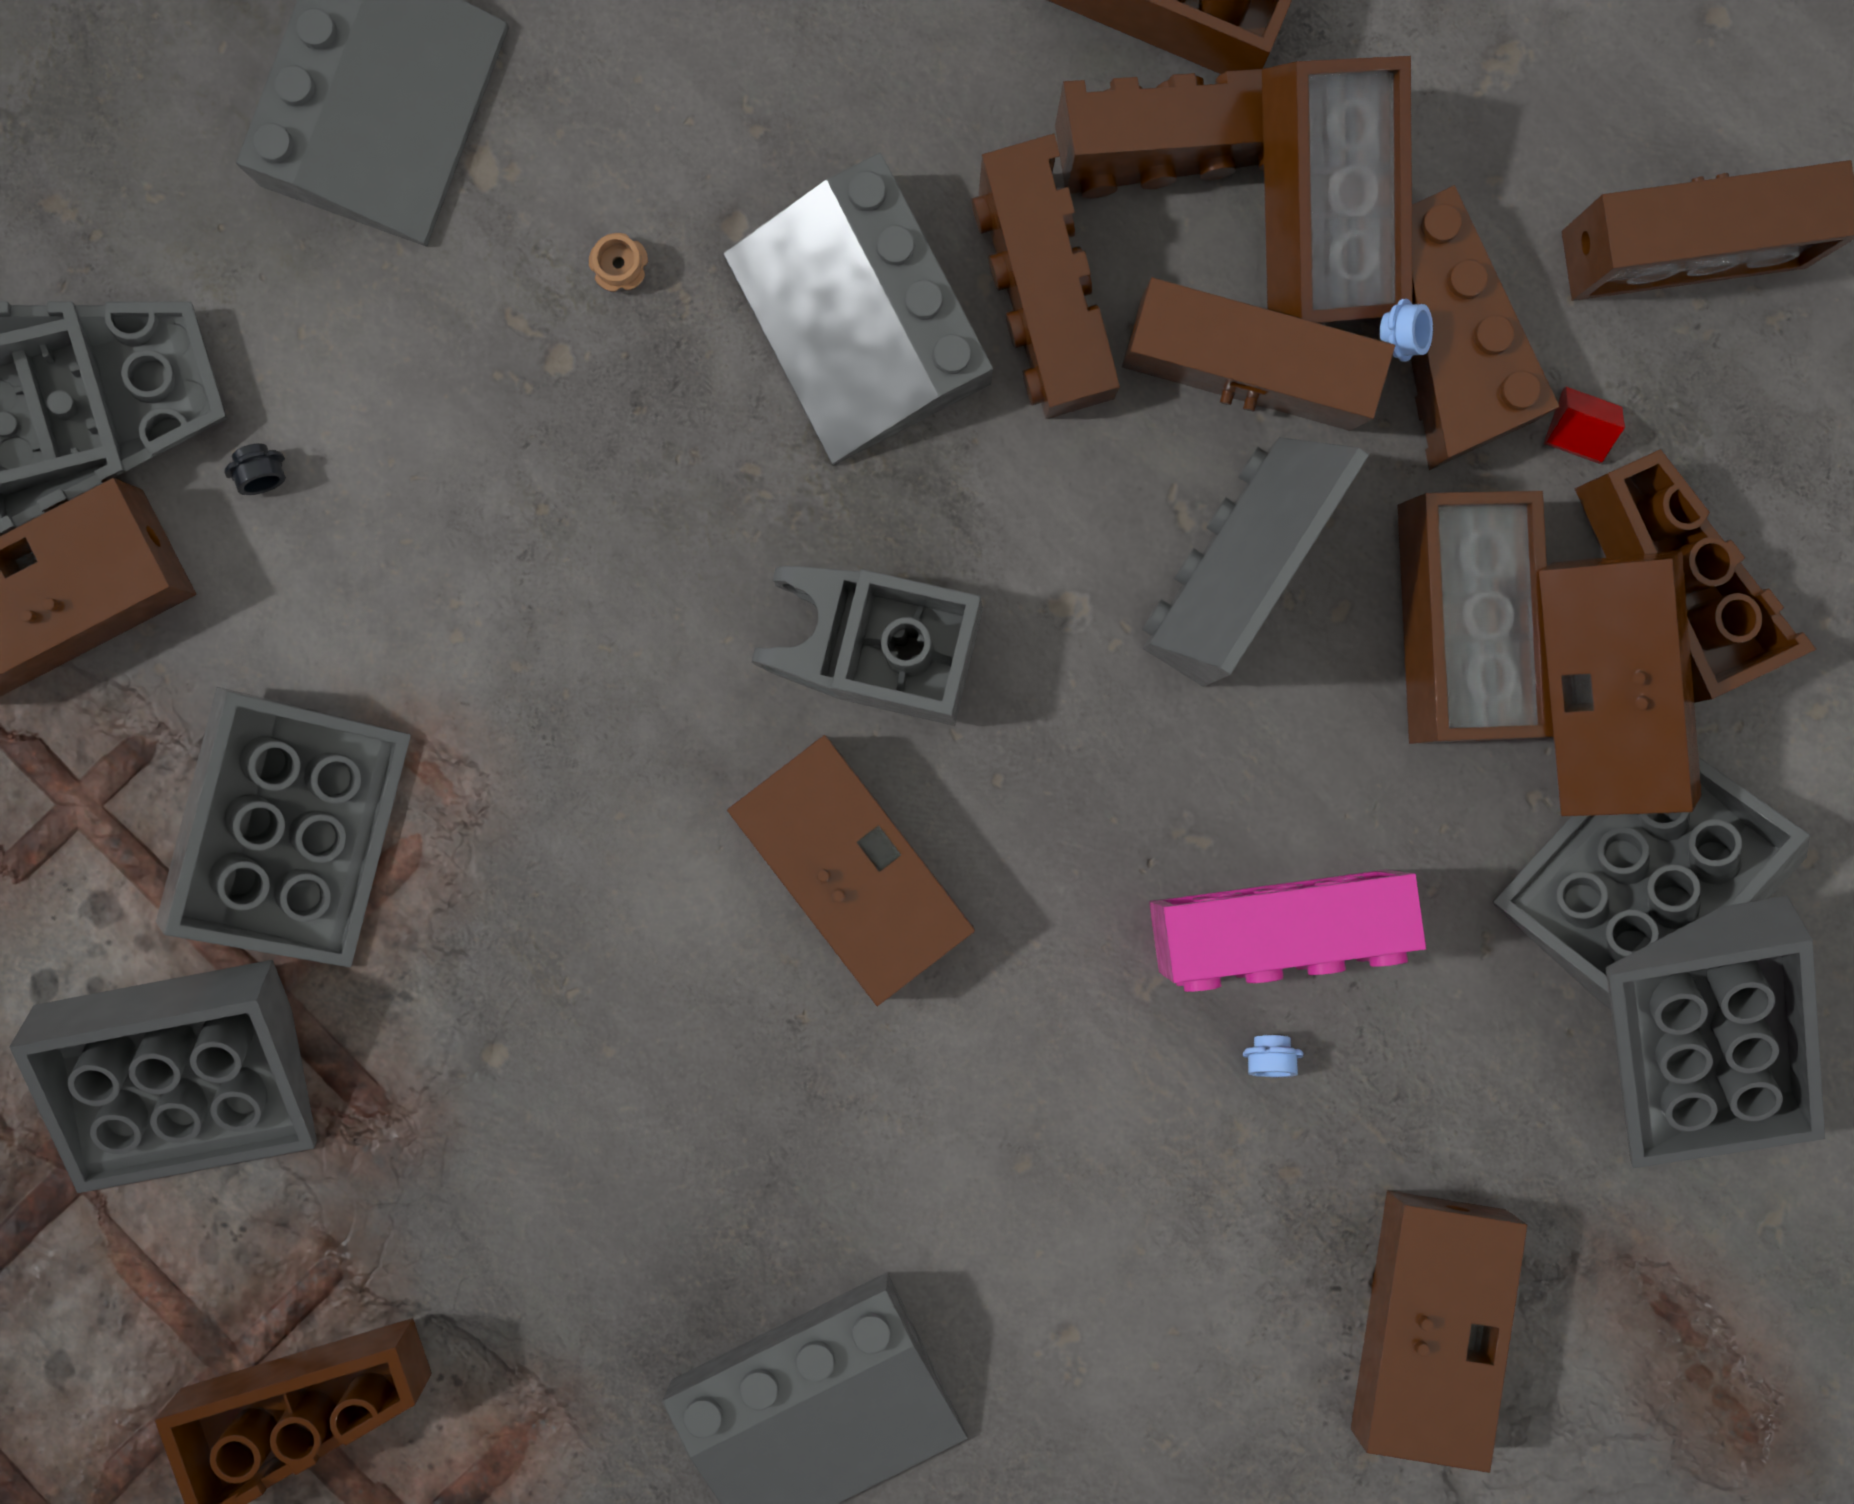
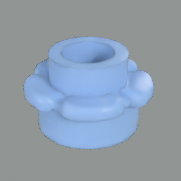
[1380,299,1433,362]
[1243,1035,1303,1077]

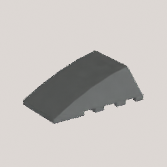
[0,301,227,536]

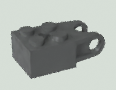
[752,566,983,726]

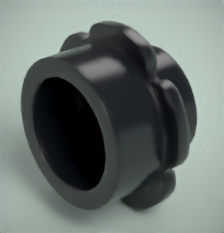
[224,443,286,495]

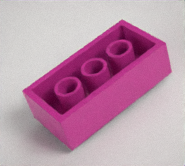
[1149,869,1426,992]

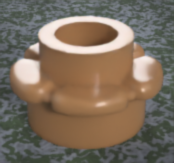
[589,233,648,292]

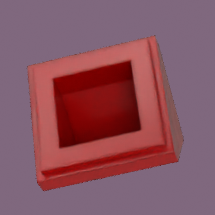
[1543,387,1625,464]

